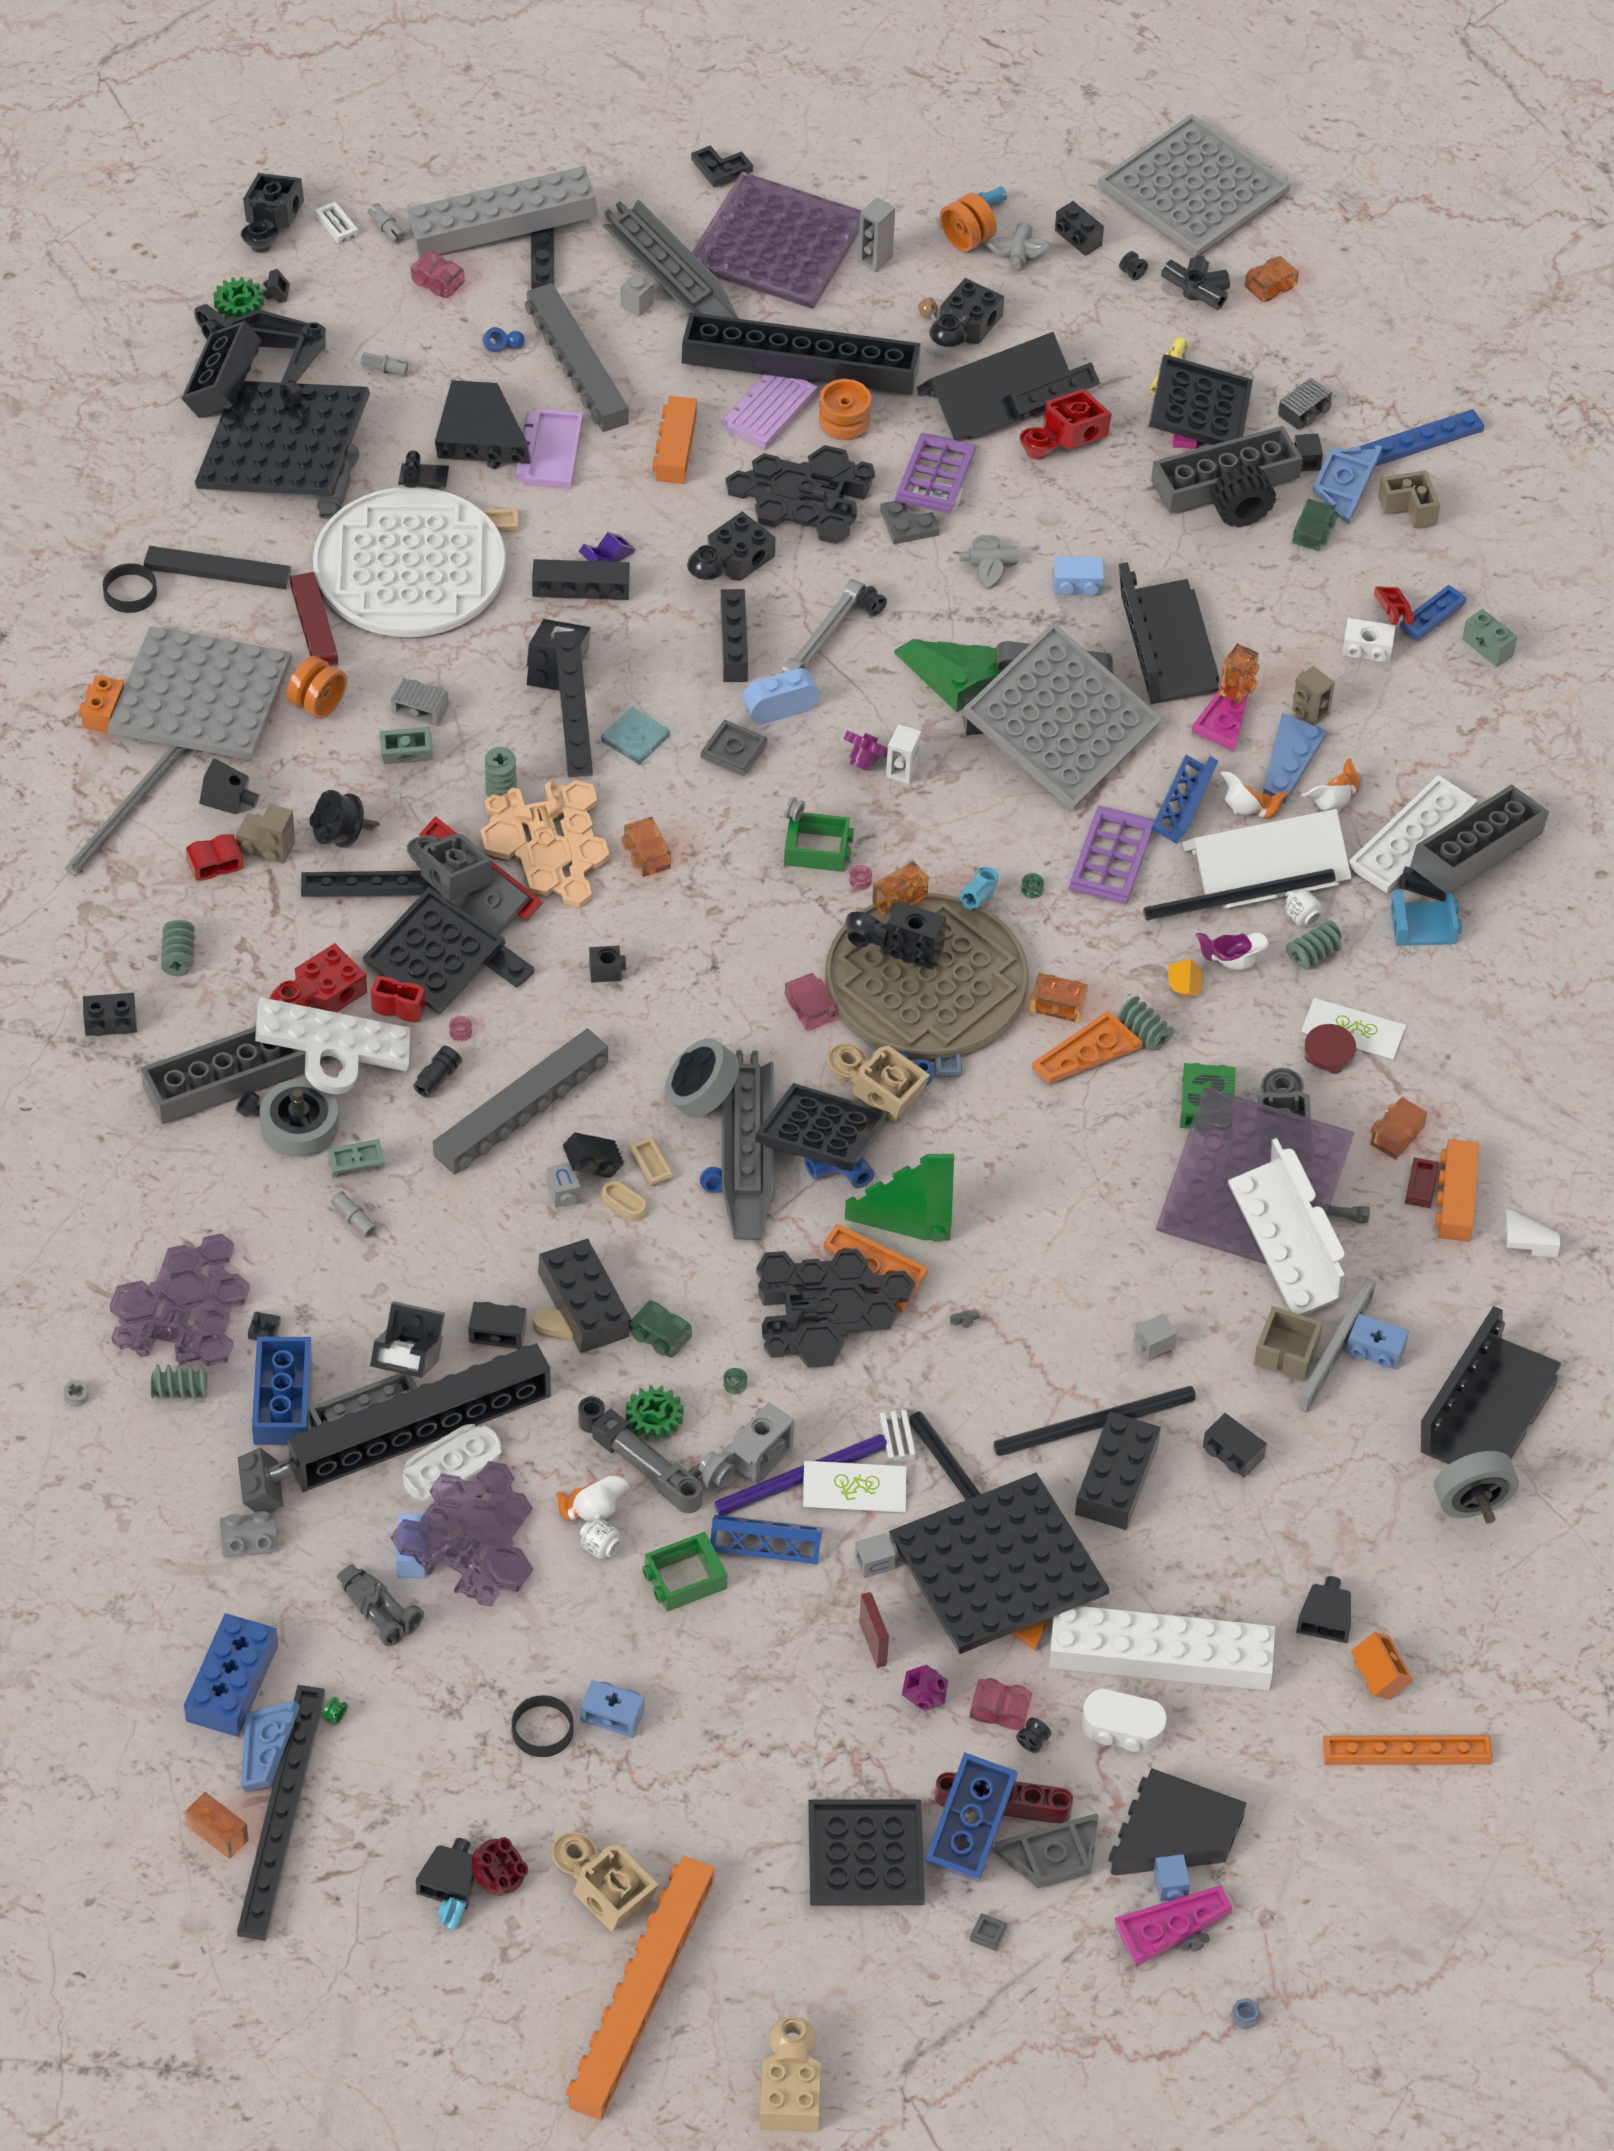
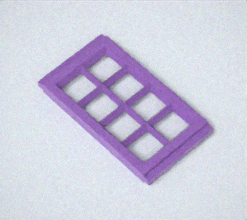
[895,433,976,513]
[1069,805,1155,904]

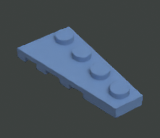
[1263,713,1327,804]

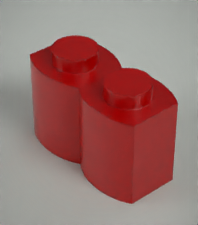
[186,834,244,881]
[370,976,426,1022]

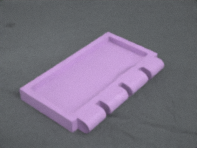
[721,375,818,449]
[515,409,583,489]

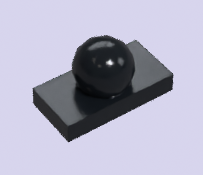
[1399,866,1447,902]

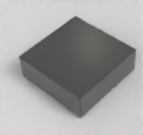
[970,1913,1008,1951]

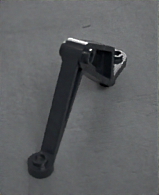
[194,304,326,407]

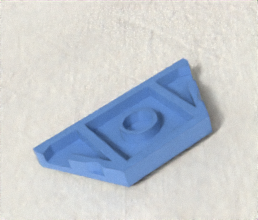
[1313,445,1383,523]

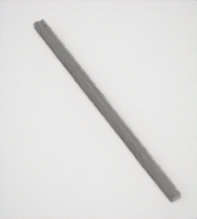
[65,745,186,876]

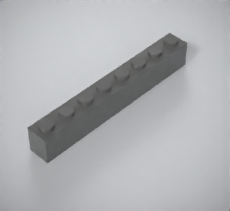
[525,283,629,432]
[433,1028,608,1175]

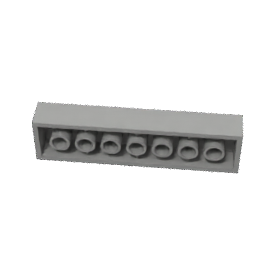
[407,166,598,259]

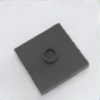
[701,719,768,776]
[460,869,530,935]

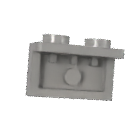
[220,1511,278,1557]

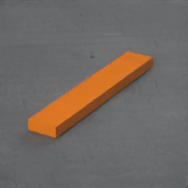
[1322,1735,1493,1765]

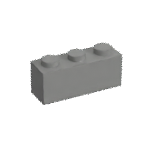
[858,197,895,272]

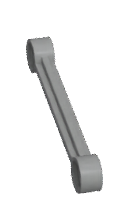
[781,579,866,673]

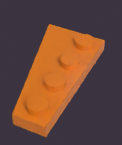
[1032,1011,1143,1084]
[824,1223,928,1313]

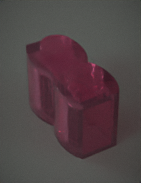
[410,251,465,298]
[784,973,837,1031]
[969,1678,1033,1730]

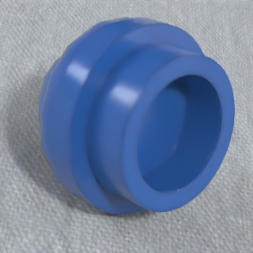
[700,1167,722,1193]

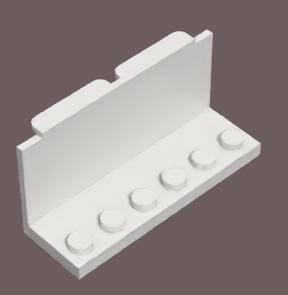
[1182,809,1351,909]
[1228,1138,1345,1316]

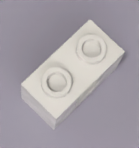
[1342,618,1396,663]
[886,724,921,784]

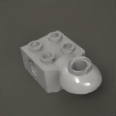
[698,1402,794,1491]

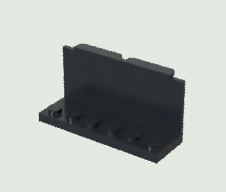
[916,332,1069,440]
[1118,562,1219,704]
[1421,1306,1561,1464]

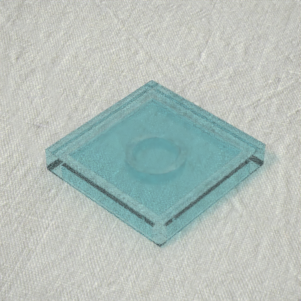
[601,707,670,765]

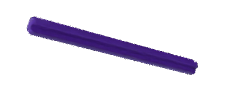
[715,1434,887,1515]

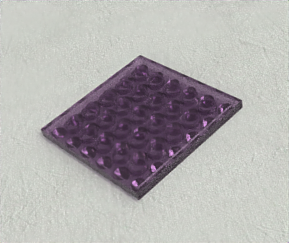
[692,172,862,309]
[1156,1087,1354,1265]

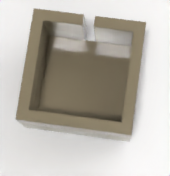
[1254,1306,1323,1381]

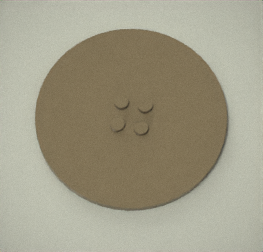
[825,893,1029,1059]

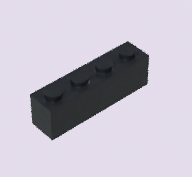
[532,559,630,600]
[720,589,748,682]

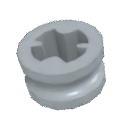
[784,797,805,822]
[64,1380,89,1407]

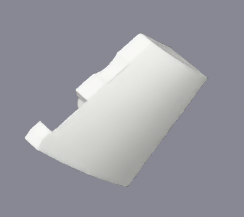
[1505,1209,1560,1258]

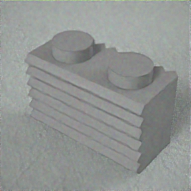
[391,678,448,726]

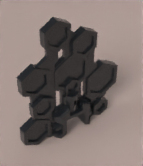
[725,445,875,544]
[756,1248,915,1368]

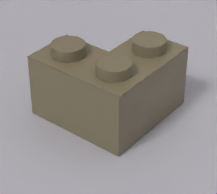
[1378,470,1440,528]
[236,804,295,864]

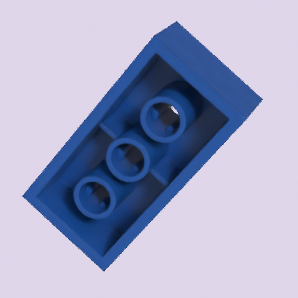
[252,1337,312,1445]
[184,1613,278,1737]
[926,1752,1018,1882]

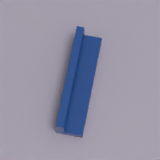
[1151,754,1218,843]
[710,1515,823,1564]

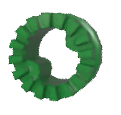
[322,1697,348,1725]

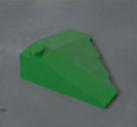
[894,639,1001,712]
[844,1154,954,1242]

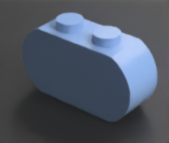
[742,668,820,724]

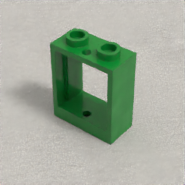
[784,812,854,872]
[642,1531,728,1611]

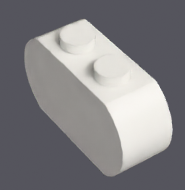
[1082,1688,1166,1753]

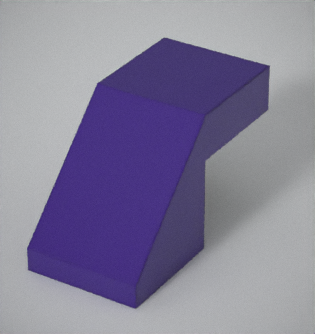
[578,532,636,562]

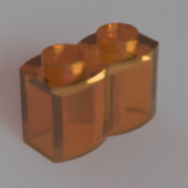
[1245,256,1299,302]

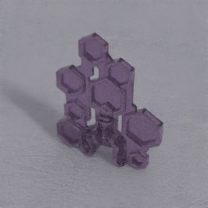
[110,1233,250,1367]
[390,1461,534,1607]

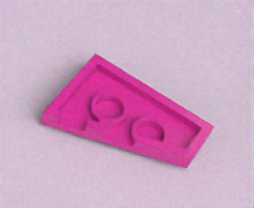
[1192,678,1249,752]

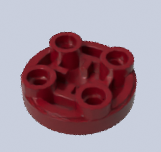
[1304,1024,1356,1074]
[472,1837,529,1896]

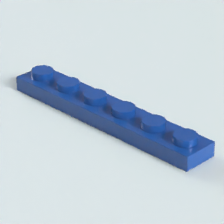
[1358,409,1484,466]

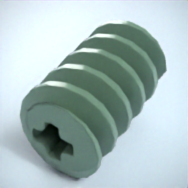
[485,747,517,797]
[161,920,195,976]
[1286,920,1342,970]
[1118,996,1175,1051]
[151,1364,207,1399]

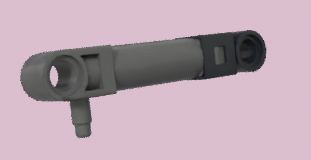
[578,1396,702,1514]

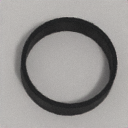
[103,563,157,613]
[512,1695,573,1757]

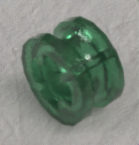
[1021,873,1044,899]
[723,1368,748,1395]

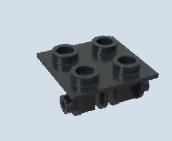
[398,450,449,489]

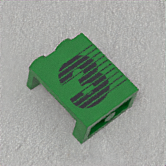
[1180,1063,1236,1132]

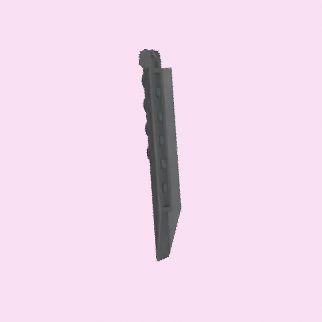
[602,199,739,319]
[722,1050,774,1240]

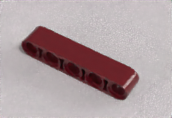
[290,572,338,666]
[935,1772,1073,1824]

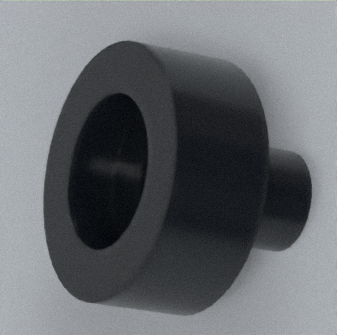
[236,1090,260,1117]

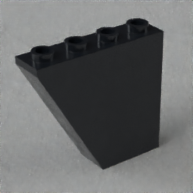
[435,380,531,464]
[1108,1768,1247,1875]

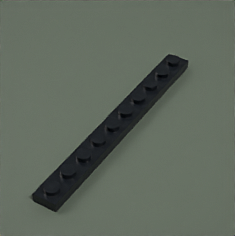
[237,1685,325,1941]

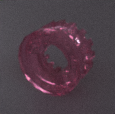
[849,865,872,890]
[449,1016,472,1042]

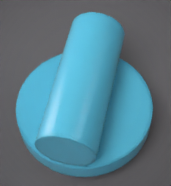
[437,1897,467,1930]

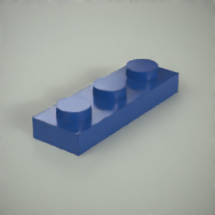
[1399,585,1466,641]

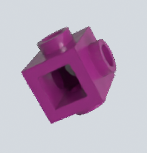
[902,1665,949,1711]

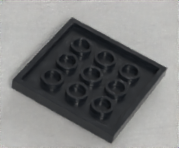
[1148,354,1253,445]
[362,887,506,1015]
[755,1083,889,1172]
[808,1799,925,1906]

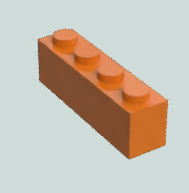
[652,396,697,484]
[1435,1139,1479,1242]

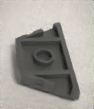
[994,1813,1098,1888]

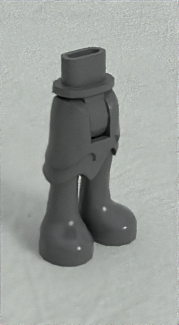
[316,444,360,519]
[337,1564,424,1646]

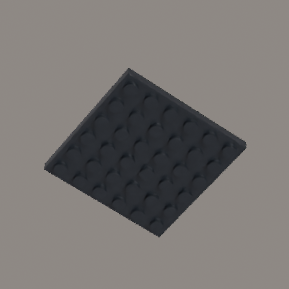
[195,381,370,496]
[889,1472,1109,1654]

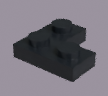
[691,145,753,187]

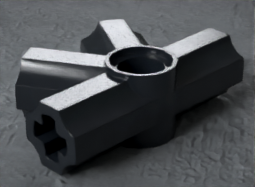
[1161,255,1230,311]

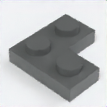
[880,501,940,544]

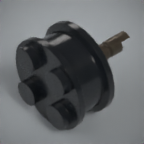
[309,790,380,848]

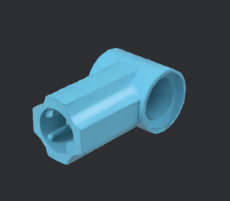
[959,867,999,910]

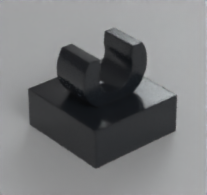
[263,269,290,303]
[248,1311,281,1340]

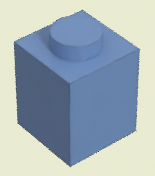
[1153,1854,1190,1901]

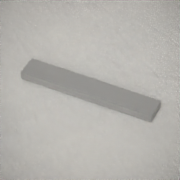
[1298,1278,1376,1413]

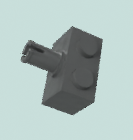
[237,1448,298,1513]

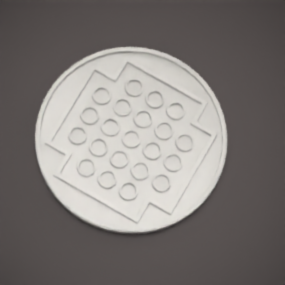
[313,487,506,637]

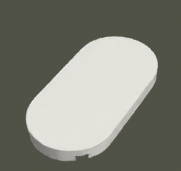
[403,1424,501,1502]

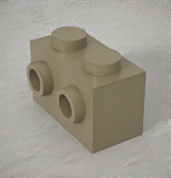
[1292,666,1335,726]

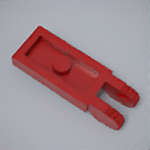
[1374,586,1414,626]

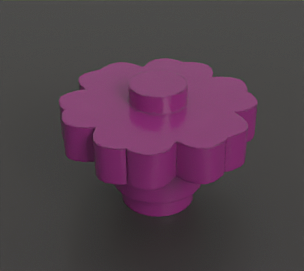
[843,730,888,771]

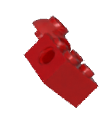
[1019,388,1112,460]
[269,943,368,1013]

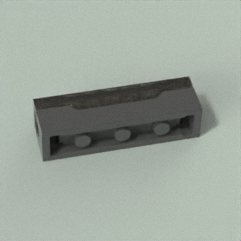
[309,1373,418,1429]

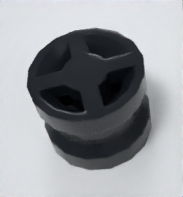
[1119,251,1148,280]
[856,586,887,617]
[1016,1717,1052,1753]

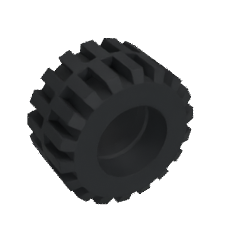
[1210,465,1276,527]

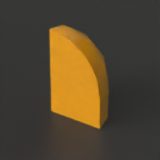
[1168,959,1203,997]

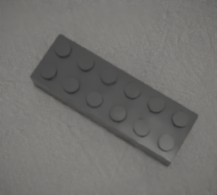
[1151,426,1303,514]
[1410,784,1549,894]
[141,1026,305,1124]

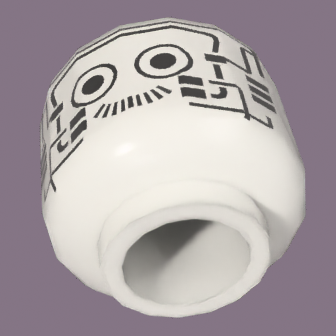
[1285,890,1322,927]
[580,1518,622,1559]

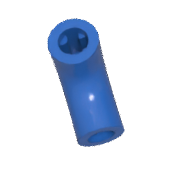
[804,1157,875,1188]

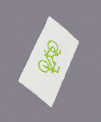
[1301,997,1406,1060]
[803,1461,906,1512]

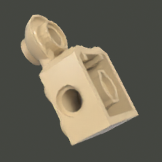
[827,1043,930,1123]
[551,1832,658,1933]
[760,2016,821,2132]

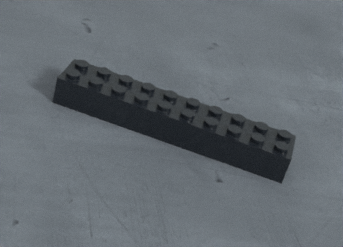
[681,312,921,395]
[288,1343,551,1492]

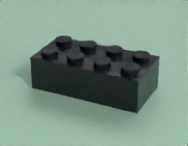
[181,321,262,418]
[538,1238,631,1353]
[1075,1411,1161,1531]

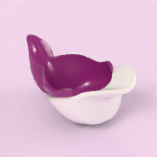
[1196,933,1269,970]

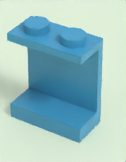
[1390,890,1462,946]

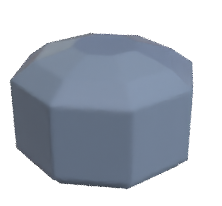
[1231,1998,1261,2029]

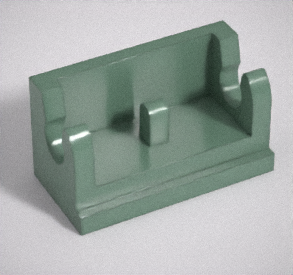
[328,1139,385,1178]

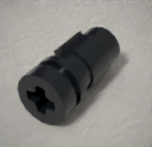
[413,1045,462,1098]

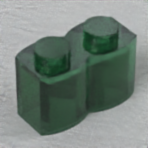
[1292,498,1338,551]
[630,1300,692,1358]

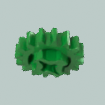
[213,277,264,319]
[625,1385,684,1441]

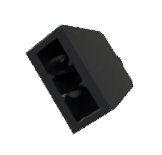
[199,758,260,814]
[1296,1576,1351,1643]
[416,1838,475,1910]

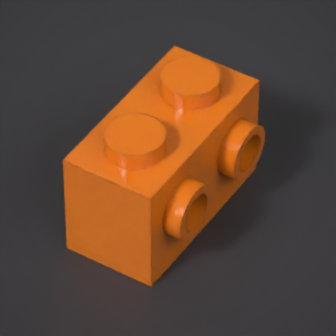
[79,675,124,732]
[1351,1632,1414,1700]

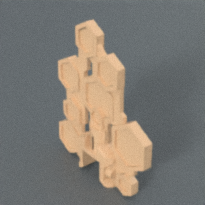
[480,780,610,908]

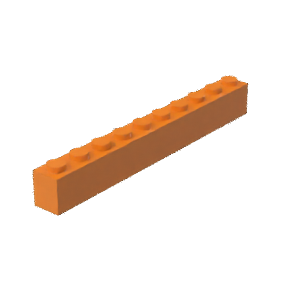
[566,1855,715,2120]

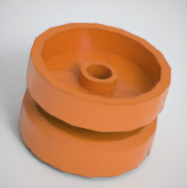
[940,192,997,252]
[819,379,871,439]
[286,656,347,719]

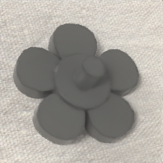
[950,1310,980,1328]
[1178,1931,1210,1952]

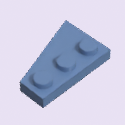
[241,1701,300,1792]

